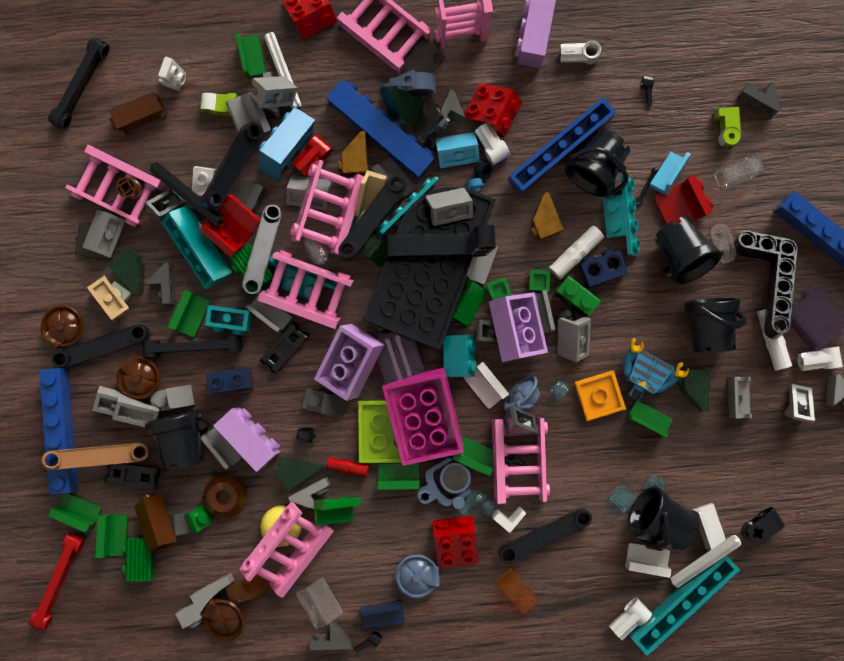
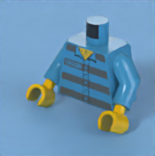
[623,338,689,401]

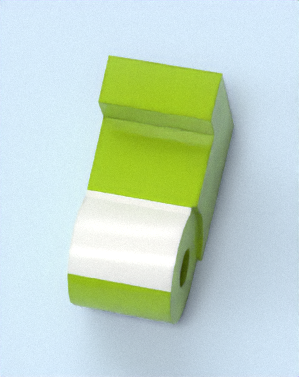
[200,93,238,116]
[714,107,741,148]

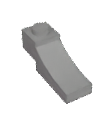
[92,386,159,427]
[175,572,234,629]

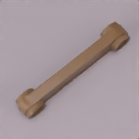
[41,443,149,470]

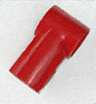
[292,134,333,177]

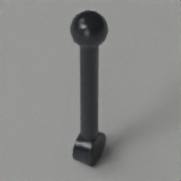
[635,167,659,205]

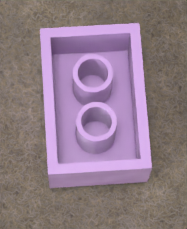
[514,0,556,69]
[489,292,548,362]
[314,324,384,401]
[214,407,281,472]

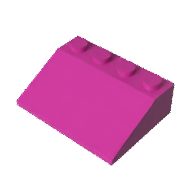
[382,368,464,466]

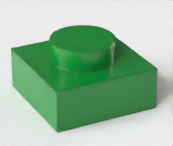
[528,270,551,292]
[486,277,512,300]
[185,505,213,533]

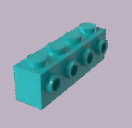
[161,205,232,290]

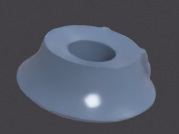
[504,376,540,412]
[395,555,440,599]

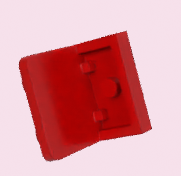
[282,0,338,40]
[464,83,522,137]
[654,175,713,224]
[199,194,260,257]
[432,516,479,568]

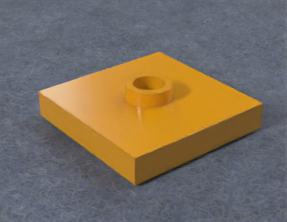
[574,370,626,421]

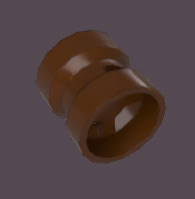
[116,177,143,199]

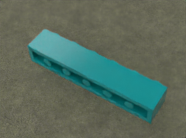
[628,555,740,656]

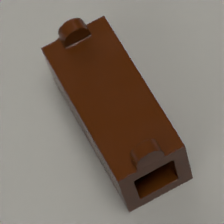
[109,91,167,137]
[134,494,178,553]

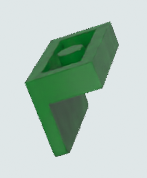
[235,33,267,79]
[452,279,487,326]
[168,290,211,337]
[626,400,673,438]
[452,436,493,476]
[378,463,419,490]
[48,493,102,533]
[314,496,361,526]
[95,513,128,558]

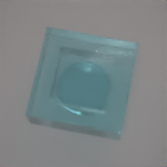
[607,483,638,513]

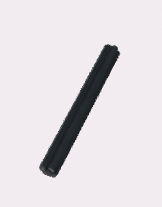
[150,162,224,226]

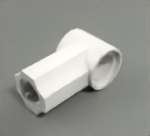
[560,41,601,64]
[475,124,511,166]
[797,346,843,371]
[609,597,652,640]

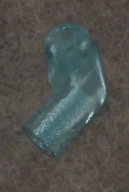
[458,491,486,516]

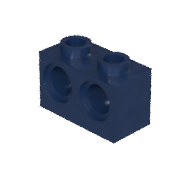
[578,249,628,289]
[206,367,254,394]

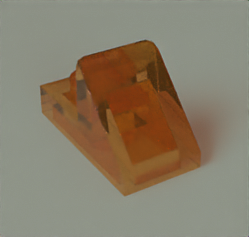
[496,568,539,614]
[225,574,271,605]

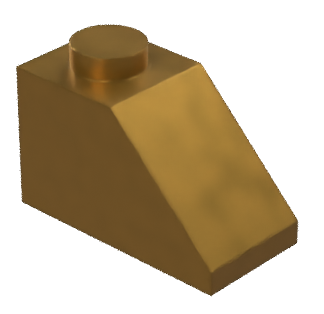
[338,131,368,177]
[530,192,564,241]

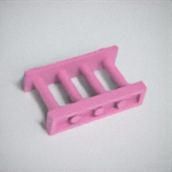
[337,0,430,74]
[434,0,493,49]
[65,145,166,227]
[290,160,364,255]
[257,250,354,329]
[492,418,550,504]
[240,502,334,598]

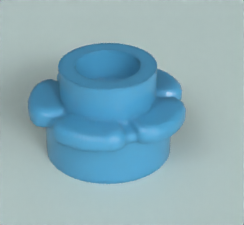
[465,178,485,192]

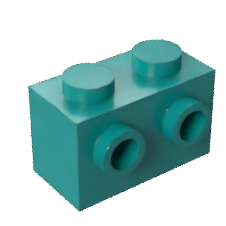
[205,305,253,336]
[443,335,477,377]

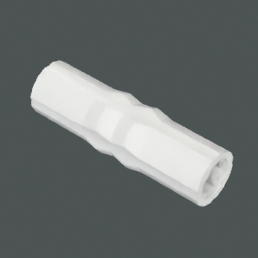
[549,225,604,280]
[756,309,792,371]

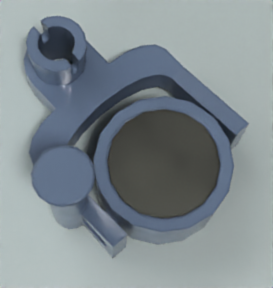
[383,70,436,118]
[417,456,471,509]

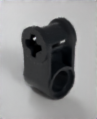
[742,507,785,543]

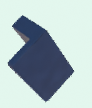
[359,600,405,629]

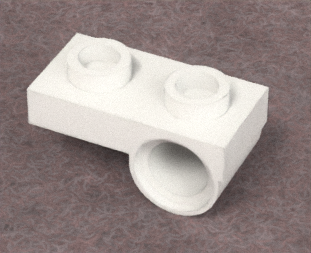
[158,57,186,91]
[191,166,217,208]

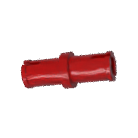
[326,456,369,478]

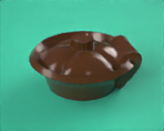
[41,305,84,349]
[117,354,160,400]
[202,474,247,518]
[201,599,245,640]

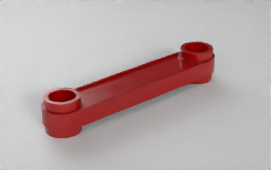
[28,532,85,631]

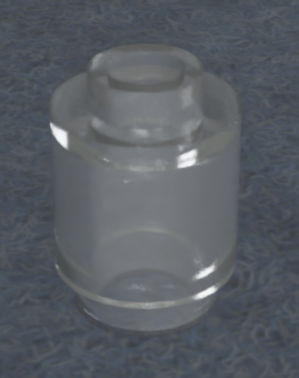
[302,238,330,266]

